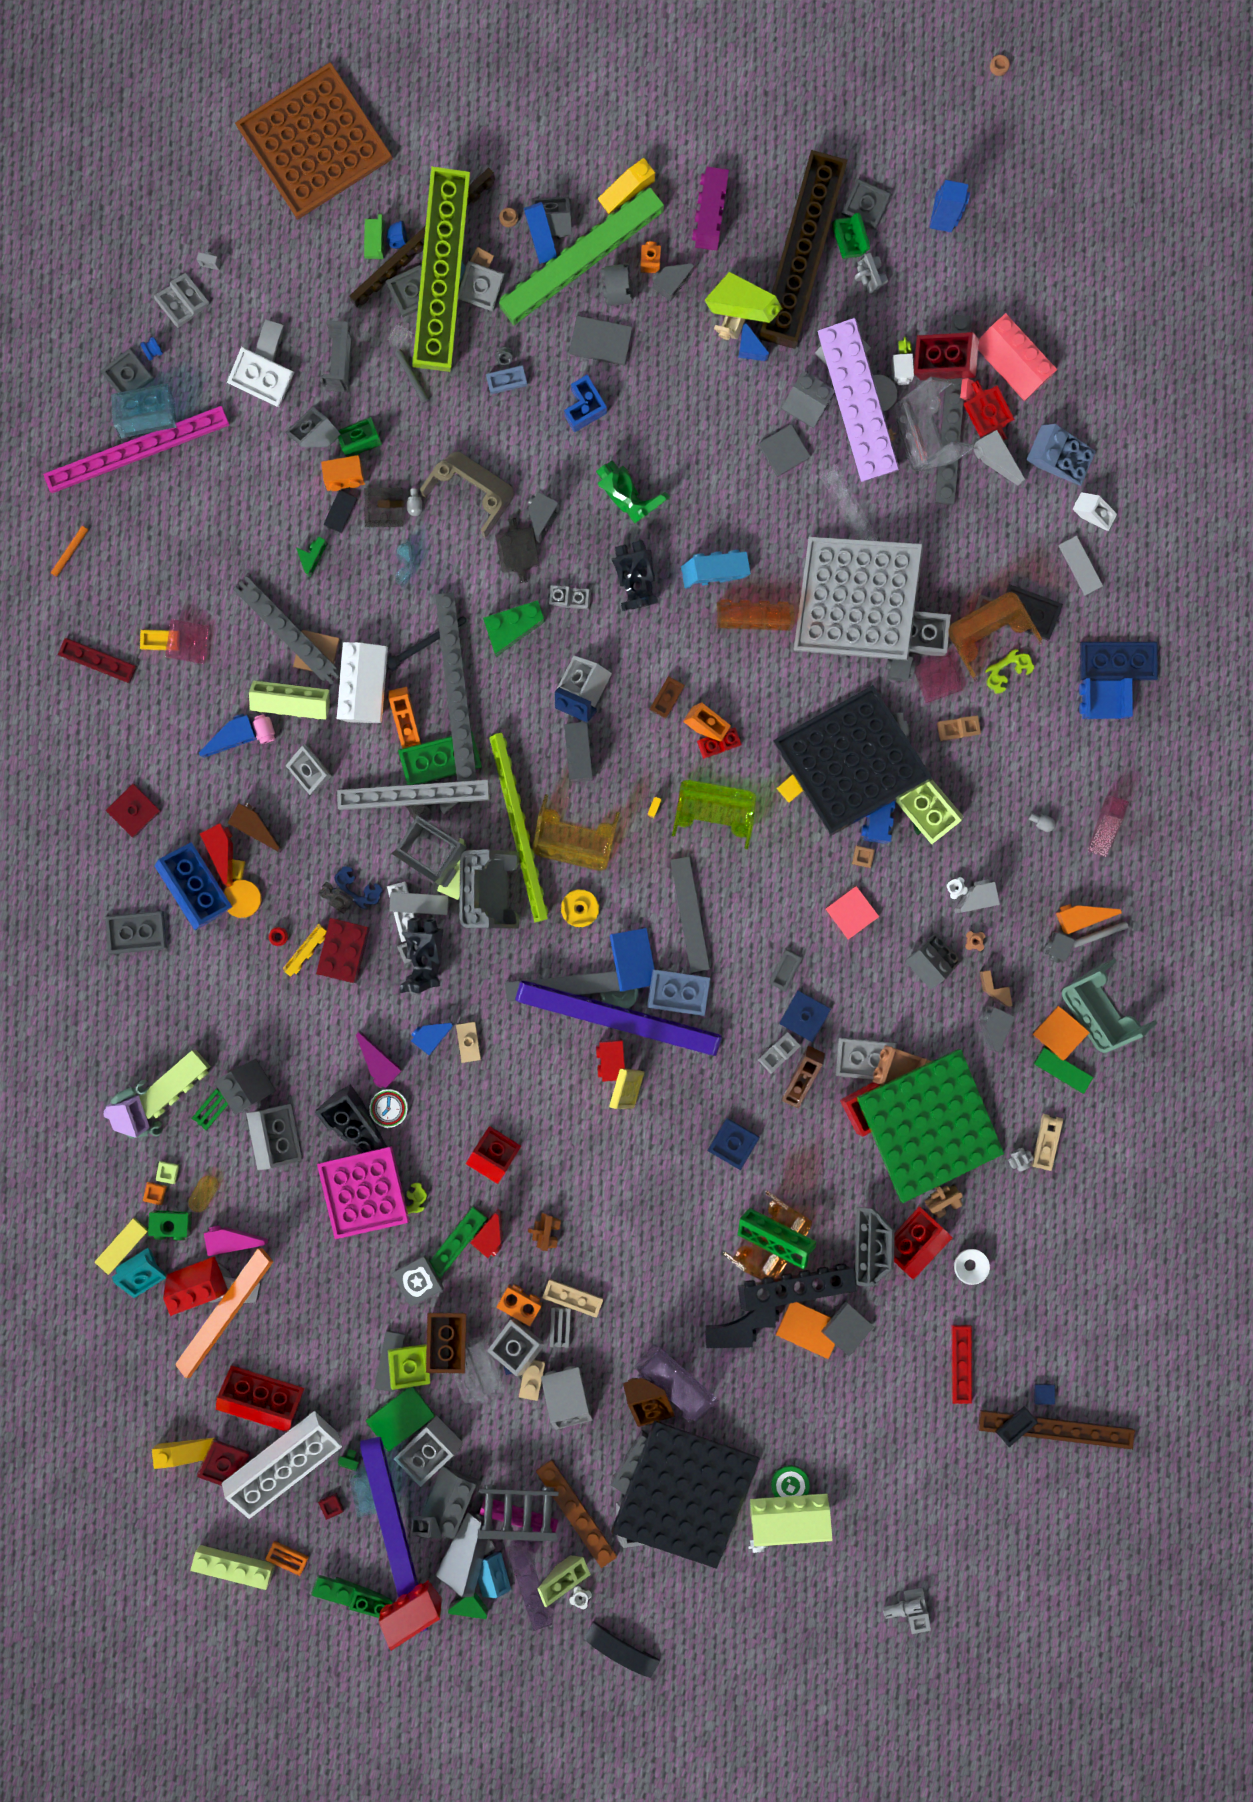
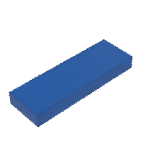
[523,202,558,264]

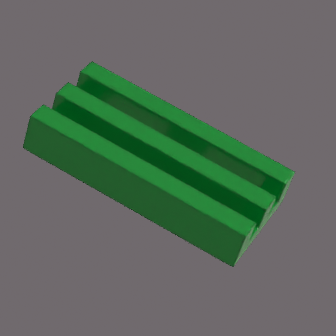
[191,1088,228,1131]

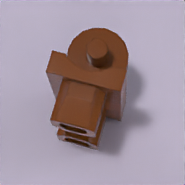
[528,1213,561,1251]

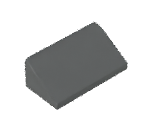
[411,1516,442,1539]

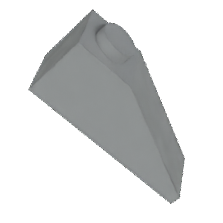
[974,430,1025,486]

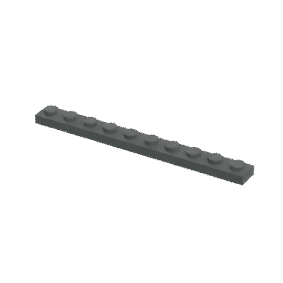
[934,314,971,505]
[435,592,477,782]

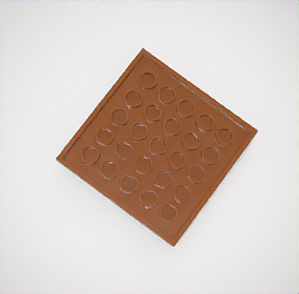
[235,62,393,220]

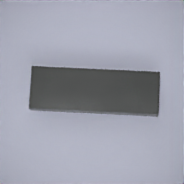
[374,1330,405,1392]

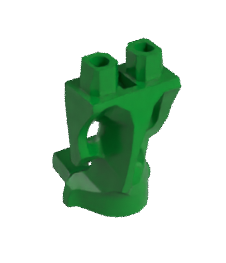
[596,460,670,524]

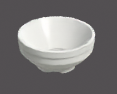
[954,1249,990,1285]

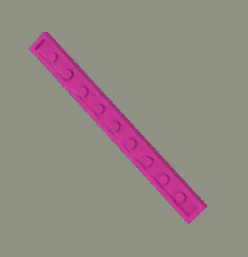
[43,406,230,493]

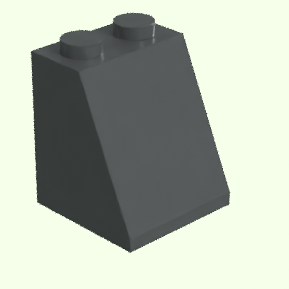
[214,1059,276,1115]

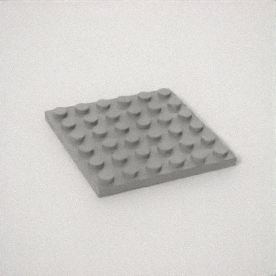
[794,537,923,660]

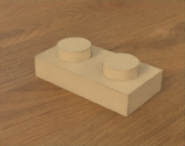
[519,1359,545,1401]

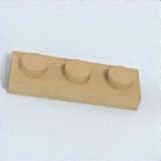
[542,1279,603,1318]

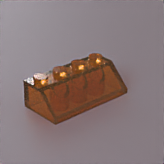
[715,599,795,631]

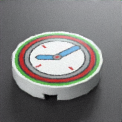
[369,1089,408,1128]

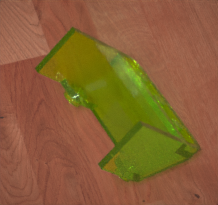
[672,780,756,849]

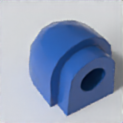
[386,220,408,249]

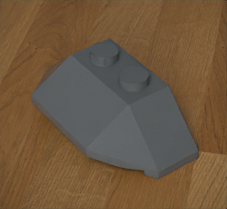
[855,1207,894,1287]

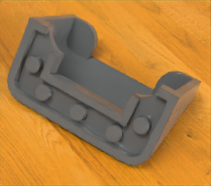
[459,850,519,929]

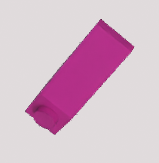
[204,1225,268,1256]

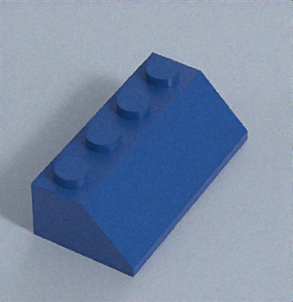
[154,842,232,930]

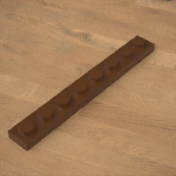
[978,1410,1135,1450]

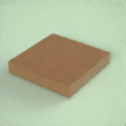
[293,630,340,676]

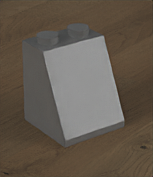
[541,1366,593,1430]

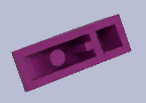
[356,1032,403,1088]

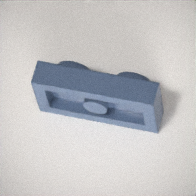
[486,365,527,395]

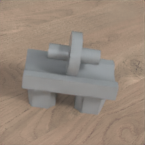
[854,253,888,294]

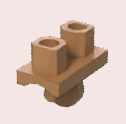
[924,1185,963,1218]

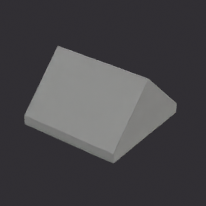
[286,744,333,795]

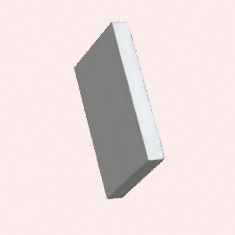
[835,1038,897,1080]

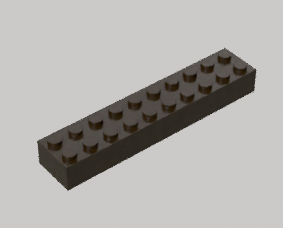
[759,150,848,349]

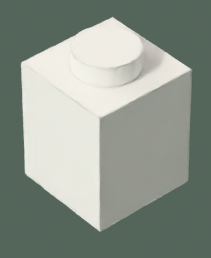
[891,354,914,385]

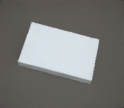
[227,347,294,407]

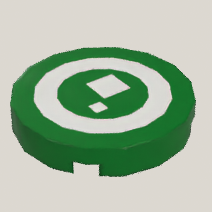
[771,1465,810,1497]

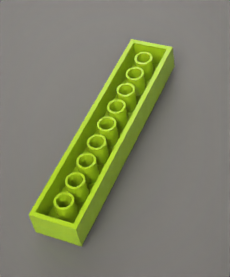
[412,166,470,372]

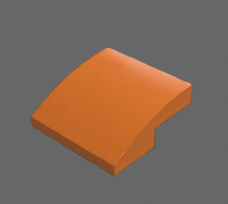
[1033,1006,1090,1061]

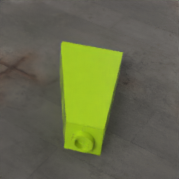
[705,272,782,323]

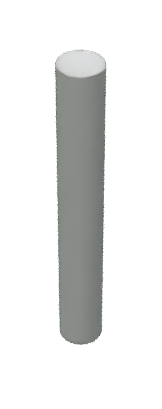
[1073,921,1129,948]

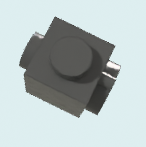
[886,657,915,683]

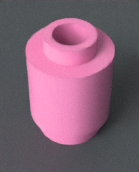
[251,714,275,744]

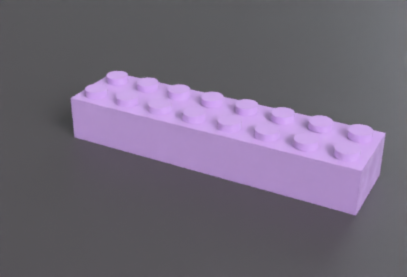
[817,318,900,482]

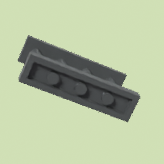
[477,1485,559,1541]

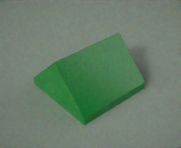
[338,417,382,457]

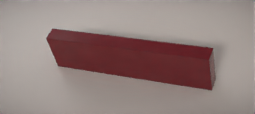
[58,638,137,684]

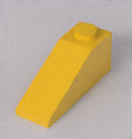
[598,158,655,214]
[152,1438,215,1469]

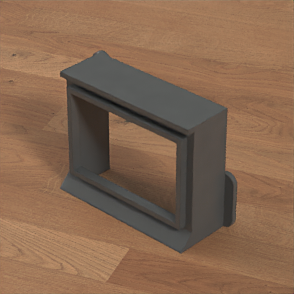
[321,320,352,392]
[391,815,468,887]

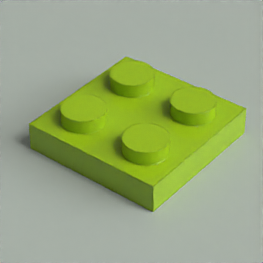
[388,1344,430,1390]

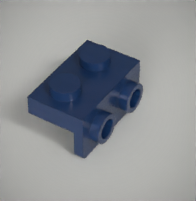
[555,687,597,722]

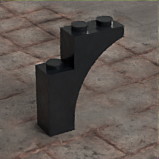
[705,1291,779,1348]

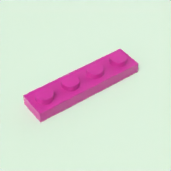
[480,1497,558,1532]

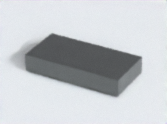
[769,949,803,992]

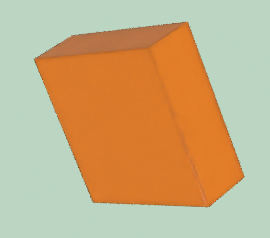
[143,1182,167,1205]

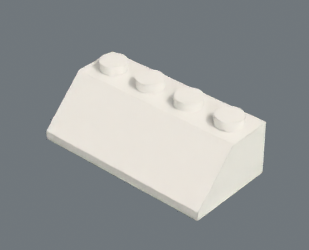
[337,642,388,723]

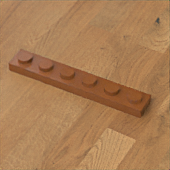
[536,1459,617,1568]

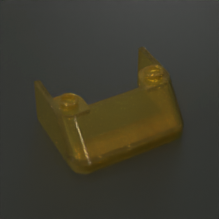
[533,794,620,871]

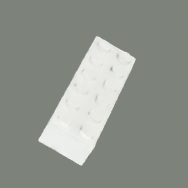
[222,1411,342,1519]

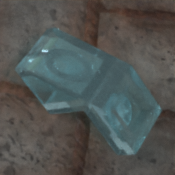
[395,541,415,588]

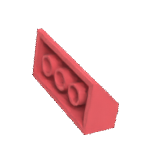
[978,313,1057,401]

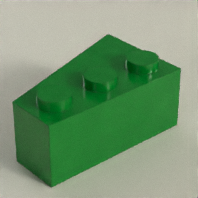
[483,600,544,658]

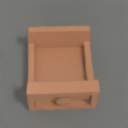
[873,1045,932,1085]

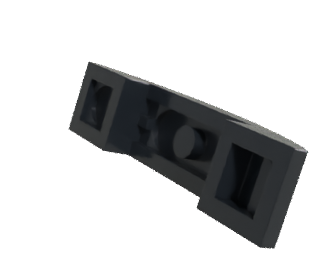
[584,1621,660,1678]

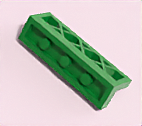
[738,1208,816,1269]

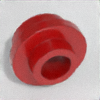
[269,927,288,946]

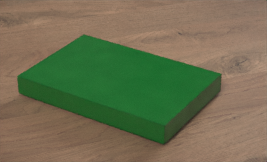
[366,1387,435,1452]

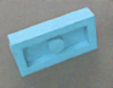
[478,1552,511,1598]

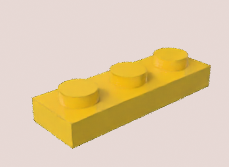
[283,924,327,977]

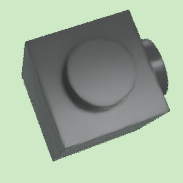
[1044,933,1075,963]

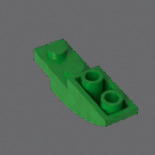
[311,1574,392,1618]

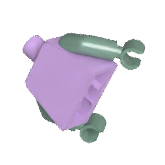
[104,1080,163,1139]

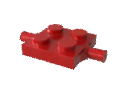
[963,380,1015,441]

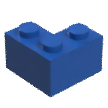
[564,375,607,433]

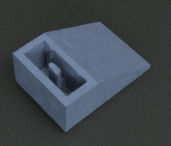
[1027,424,1096,486]

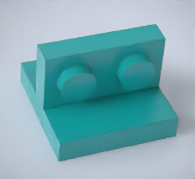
[112,1248,166,1298]

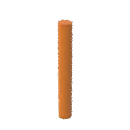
[50,526,88,577]

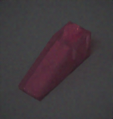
[1087,796,1129,857]

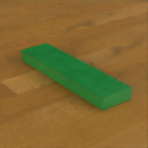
[429,1206,488,1279]

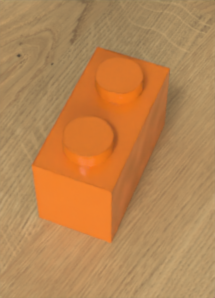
[321,455,365,491]

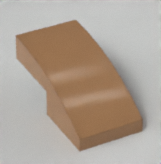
[937,715,981,741]

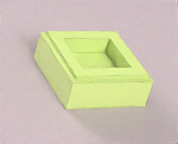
[156,1161,179,1184]

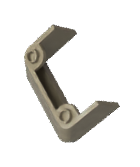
[420,452,514,538]

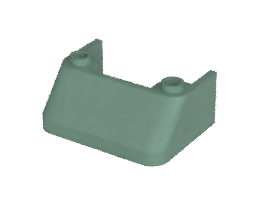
[1062,958,1157,1053]

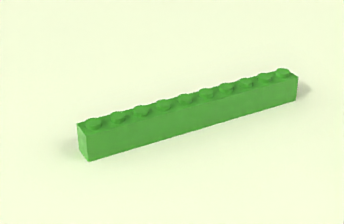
[499,188,664,326]

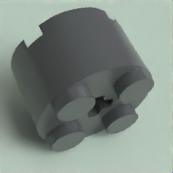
[601,264,633,306]

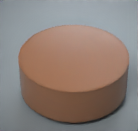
[990,55,1010,76]

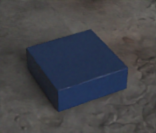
[1034,1384,1055,1404]

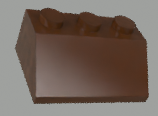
[426,1312,467,1374]
[623,1378,675,1427]

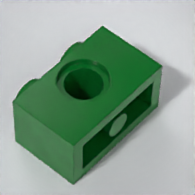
[148,1210,192,1241]

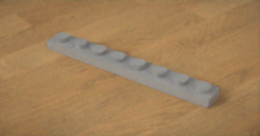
[337,780,490,810]

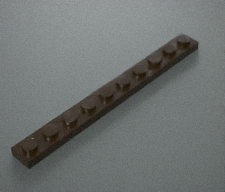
[349,167,495,307]

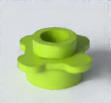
[898,337,912,354]

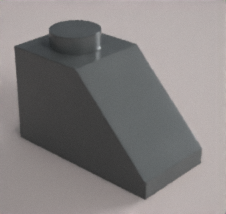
[652,263,694,302]

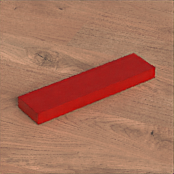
[951,1325,972,1404]

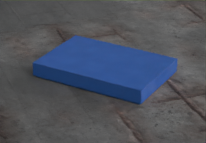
[610,928,655,992]

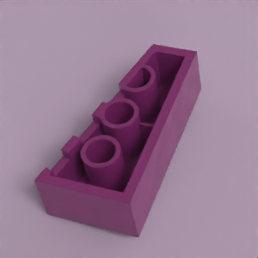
[692,166,729,251]

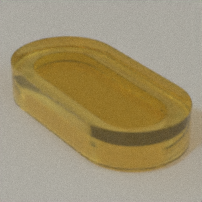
[188,1175,218,1212]

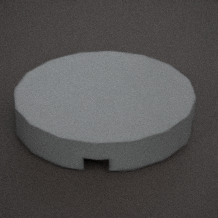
[873,375,897,413]

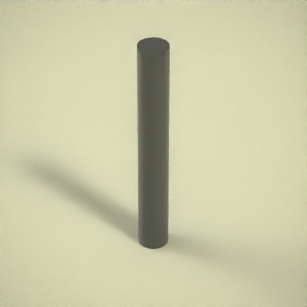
[395,350,429,404]

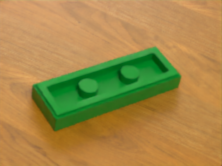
[1033,1048,1094,1094]

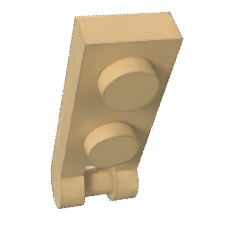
[1031,1114,1063,1171]

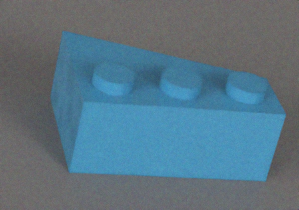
[681,550,751,589]

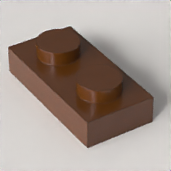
[649,676,685,719]

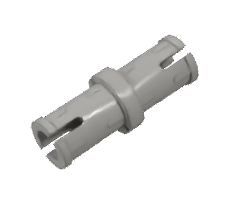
[883,1599,924,1619]

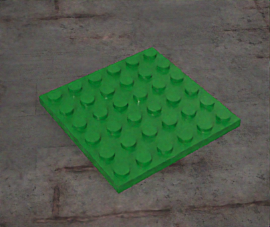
[857,1049,1004,1203]

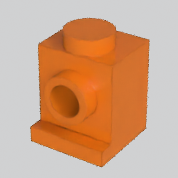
[640,241,661,273]

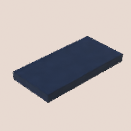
[1080,642,1158,680]

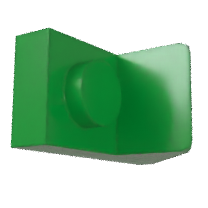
[296,537,328,577]

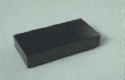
[323,490,357,534]
[995,1406,1038,1448]

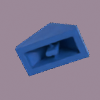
[738,324,769,361]

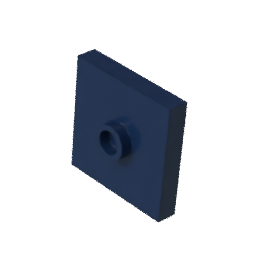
[779,990,831,1043]
[707,1117,760,1171]

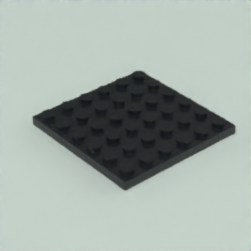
[773,685,932,836]
[611,1420,760,1569]

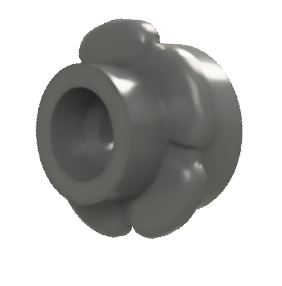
[495,346,513,365]

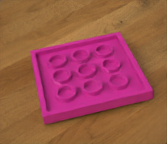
[317,1146,410,1239]

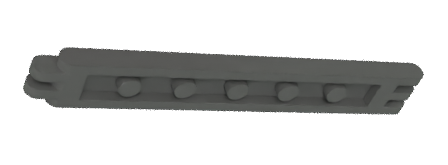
[233,575,340,685]

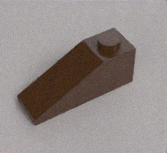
[228,803,282,853]
[781,1045,825,1109]

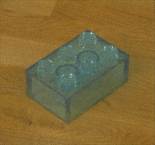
[111,383,177,438]

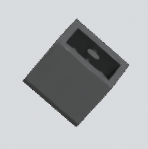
[905,933,961,990]

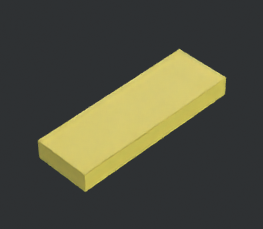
[95,1218,148,1275]

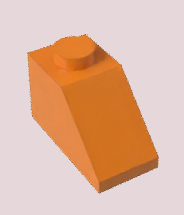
[683,702,731,741]

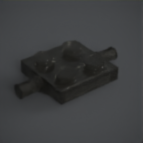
[495,518,540,583]

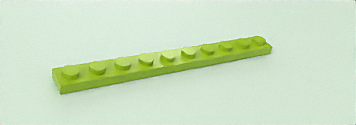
[490,733,548,923]

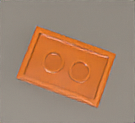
[775,1302,835,1359]

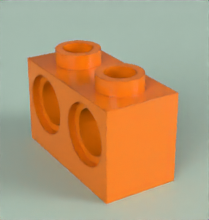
[496,1284,542,1326]

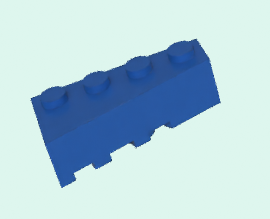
[929,180,970,232]
[861,800,896,844]

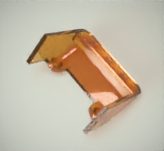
[948,592,1042,682]
[723,1190,812,1281]

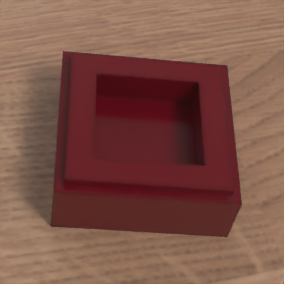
[318,1493,344,1520]

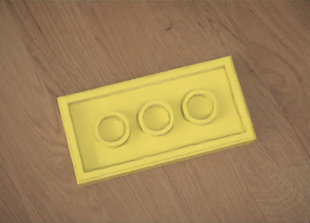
[609,1069,644,1109]

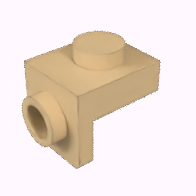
[714,316,745,340]

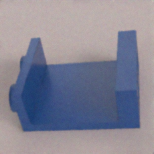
[1079,678,1133,719]

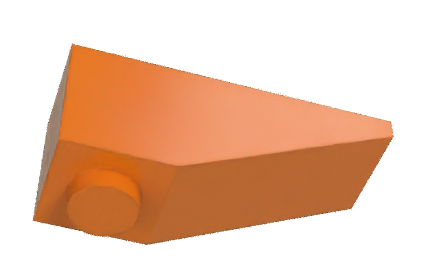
[389,687,421,749]
[1056,904,1122,934]

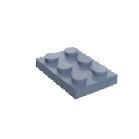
[647,969,710,1016]

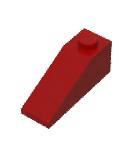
[200,823,233,887]

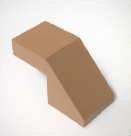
[980,970,1012,1007]

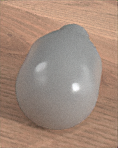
[407,489,422,516]
[895,713,909,737]
[1029,813,1055,832]

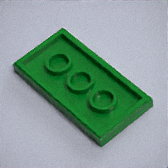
[398,731,482,785]

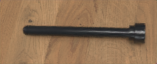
[387,616,467,672]

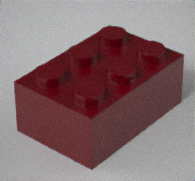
[914,332,979,380]
[316,918,370,983]

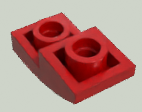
[697,727,742,759]

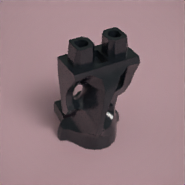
[612,540,659,611]
[399,918,443,993]

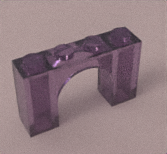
[509,1540,554,1631]

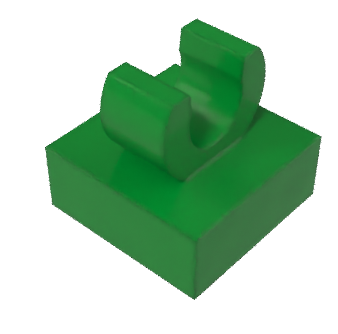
[338,1449,359,1471]

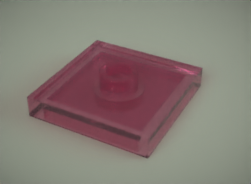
[165,619,210,664]
[914,654,962,703]

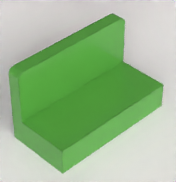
[364,214,385,259]

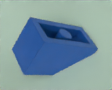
[411,1022,454,1055]

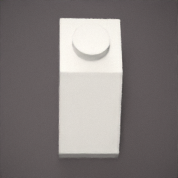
[1073,492,1117,531]

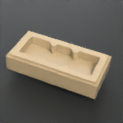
[456,1022,481,1063]

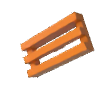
[265,1541,309,1576]

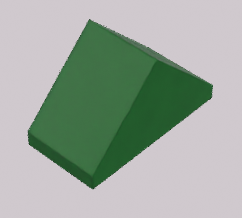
[448,1592,488,1619]

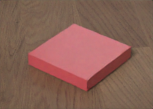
[825,886,879,940]

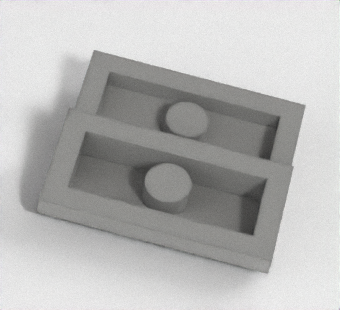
[154,273,209,328]

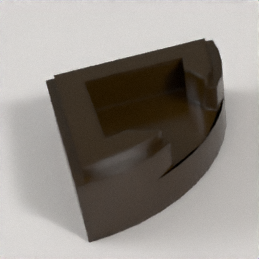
[377,499,405,508]

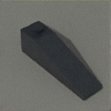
[315,1084,387,1153]

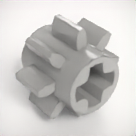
[1008,1148,1034,1171]

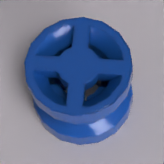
[140,336,163,361]

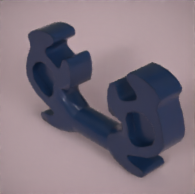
[334,866,383,910]

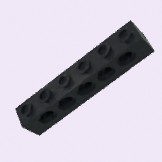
[738,1264,856,1311]

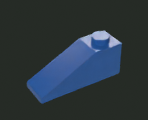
[199,714,257,758]

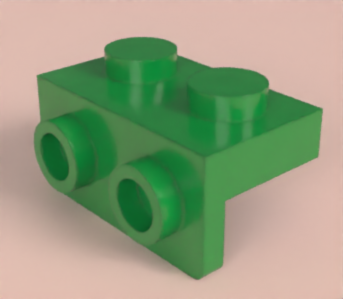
[831,213,870,259]

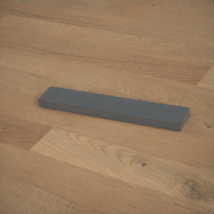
[670,856,710,973]
[505,971,620,1002]

